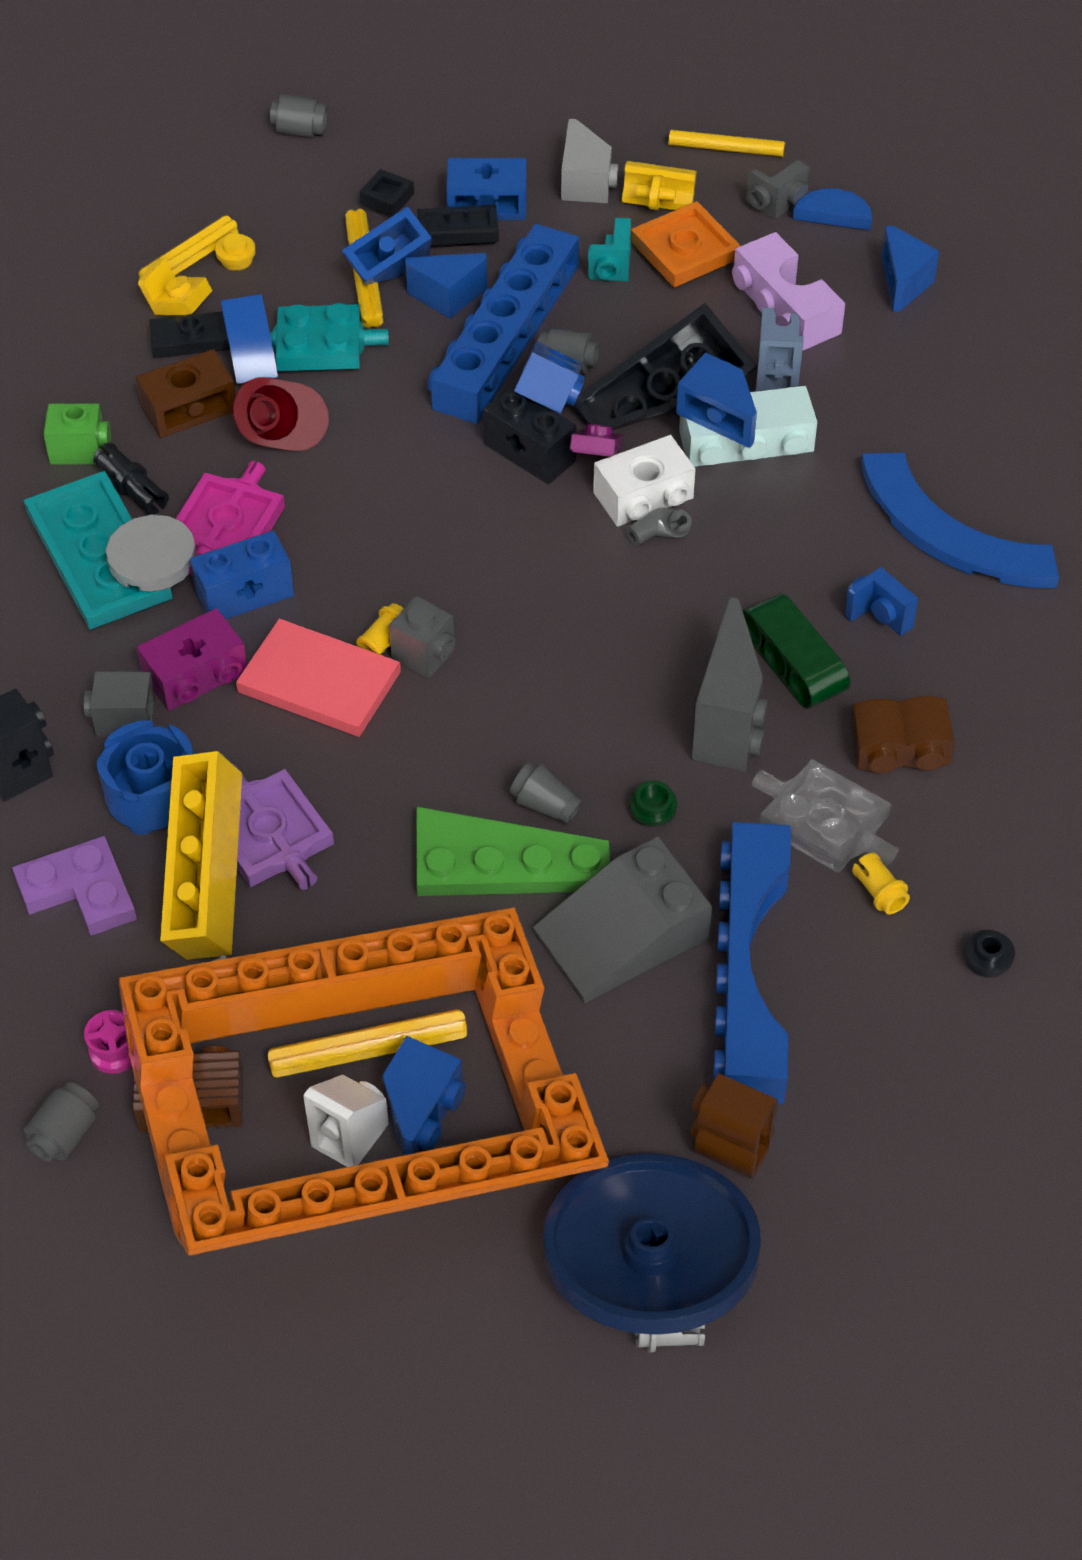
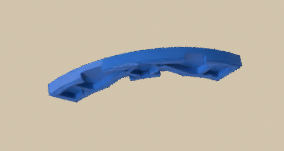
[861,452,1059,588]

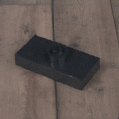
[417,204,499,246]
[149,311,230,358]

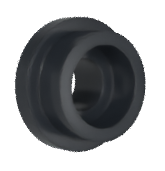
[964,930,1015,978]

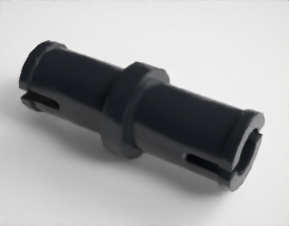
[93,442,169,515]

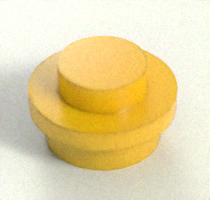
[215,233,256,270]

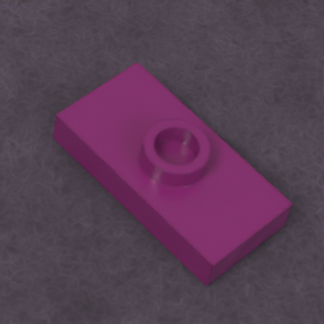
[570,424,624,457]

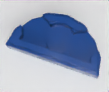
[793,188,872,230]

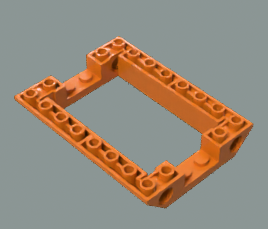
[119,907,609,1256]

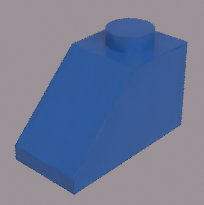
[342,206,432,285]
[676,353,757,448]

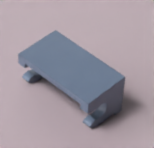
[755,307,804,392]

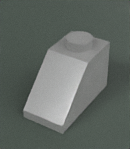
[561,119,619,203]

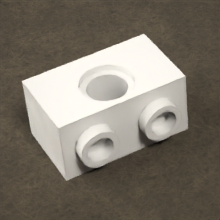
[593,435,695,527]

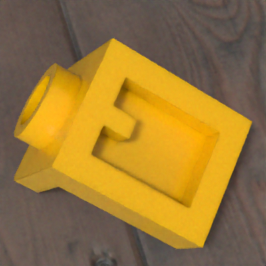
[138,259,213,315]

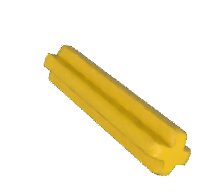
[138,215,239,278]

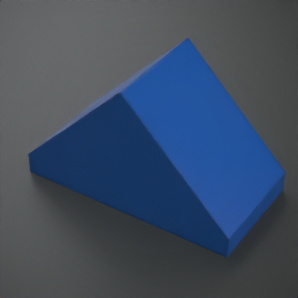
[881,226,939,311]
[405,253,487,319]

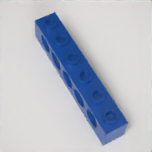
[428,223,579,424]

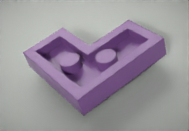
[12,836,137,936]

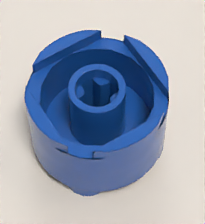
[97,720,193,835]

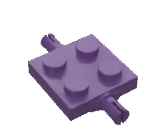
[233,764,334,890]

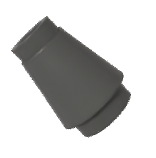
[510,761,583,824]

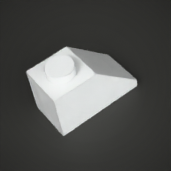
[303,1075,389,1167]

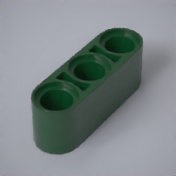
[742,593,850,709]

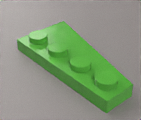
[417,807,610,896]

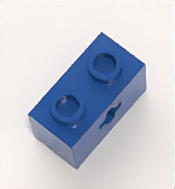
[447,158,526,220]
[190,530,294,619]

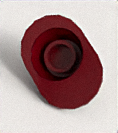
[231,377,329,451]

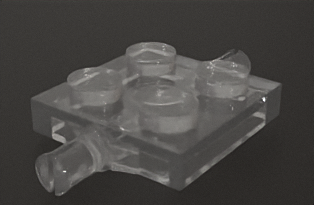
[752,759,899,873]

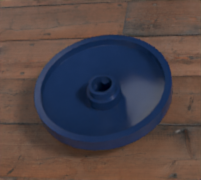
[544,1154,761,1335]

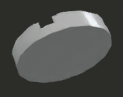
[106,515,197,592]

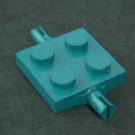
[270,303,389,371]

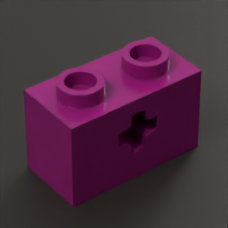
[136,608,247,711]

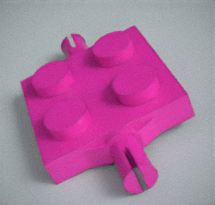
[176,461,285,576]

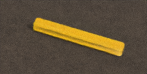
[345,208,383,329]
[268,1009,467,1078]

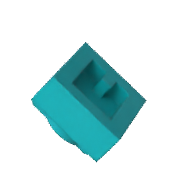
[588,218,631,281]

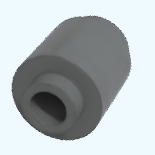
[270,93,328,138]
[538,328,600,374]
[24,1082,99,1162]

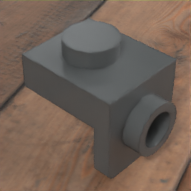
[746,160,809,220]

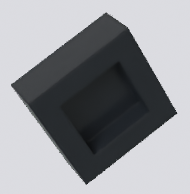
[360,169,414,216]

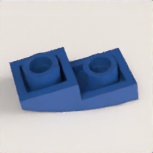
[220,294,278,384]

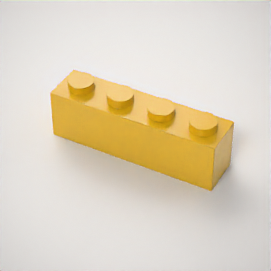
[160,751,242,960]

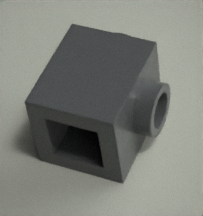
[389,596,456,679]
[84,670,156,737]

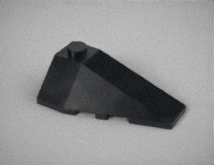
[573,303,757,430]

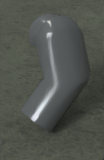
[625,507,693,546]

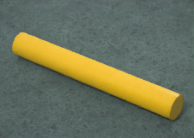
[669,130,785,157]

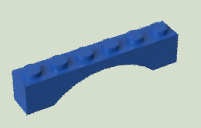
[713,822,791,1104]

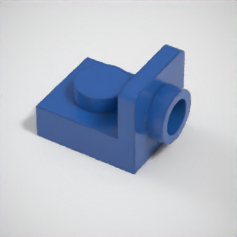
[844,567,919,636]

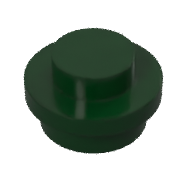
[630,780,678,826]

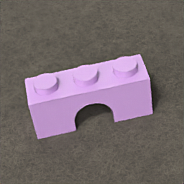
[732,232,845,350]

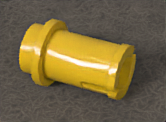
[356,603,404,655]
[852,853,910,915]

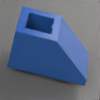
[382,1036,466,1156]

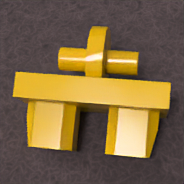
[622,161,697,211]

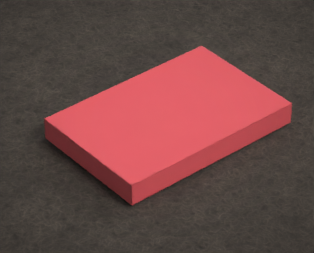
[236,618,401,737]

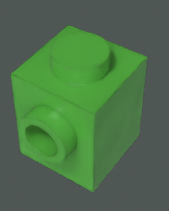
[44,404,111,464]

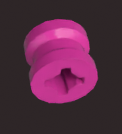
[84,1010,132,1074]

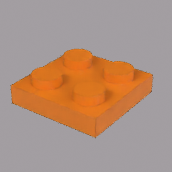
[631,201,741,288]

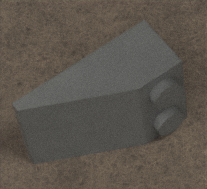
[692,597,769,772]
[533,837,712,1004]

